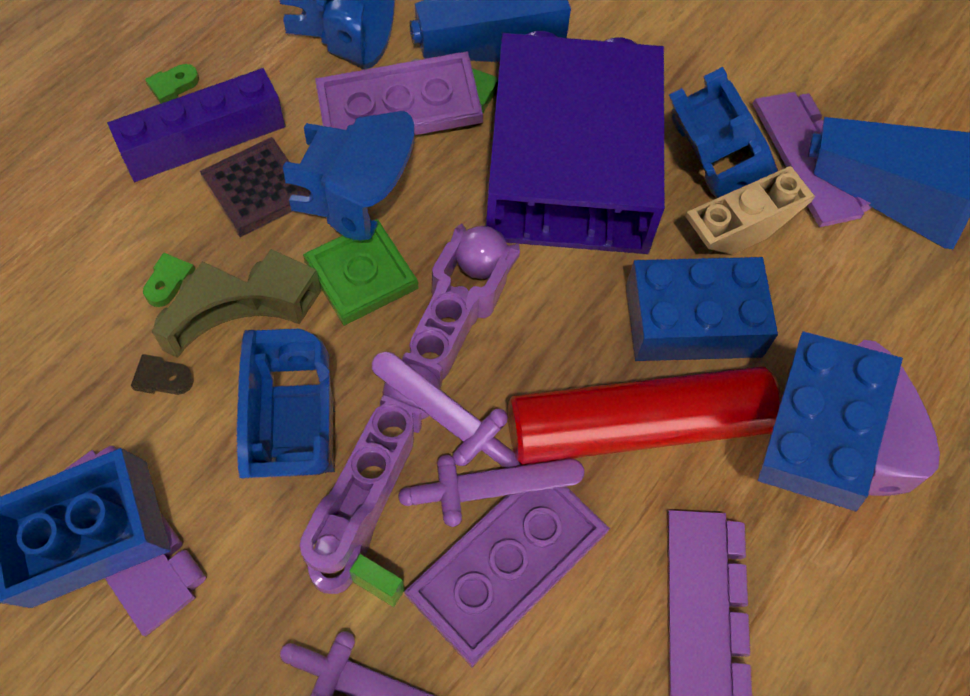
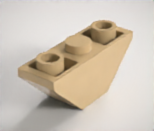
[685,166,815,255]

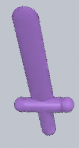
[372,352,520,468]
[398,455,585,527]
[280,631,434,696]

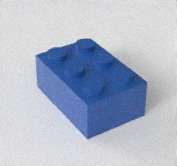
[626,257,778,361]
[758,331,903,512]
[0,448,171,608]

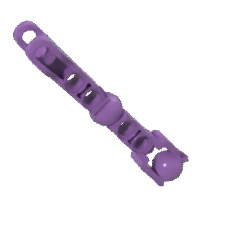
[300,223,520,594]

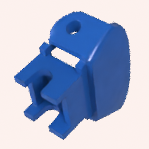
[279,0,395,70]
[669,66,778,198]
[283,111,415,241]
[237,328,335,478]

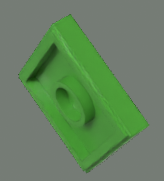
[303,219,419,326]

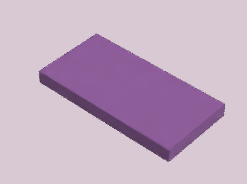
[315,51,483,135]
[404,486,610,668]

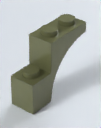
[152,249,321,358]

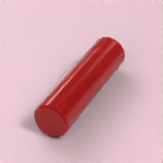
[508,366,782,465]

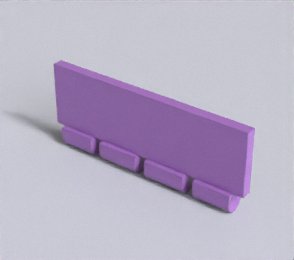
[752,92,872,228]
[63,446,206,637]
[668,510,752,696]

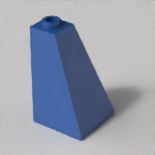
[409,0,571,62]
[808,117,970,249]

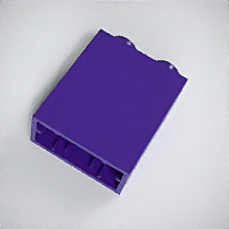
[486,31,665,254]

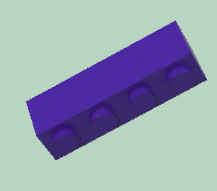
[107,68,285,182]

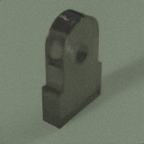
[131,354,194,395]

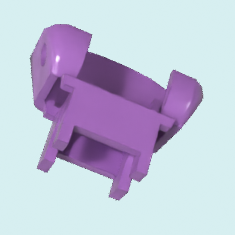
[857,340,940,496]

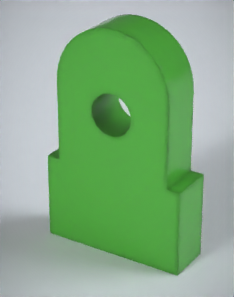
[145,64,199,104]
[143,253,195,307]

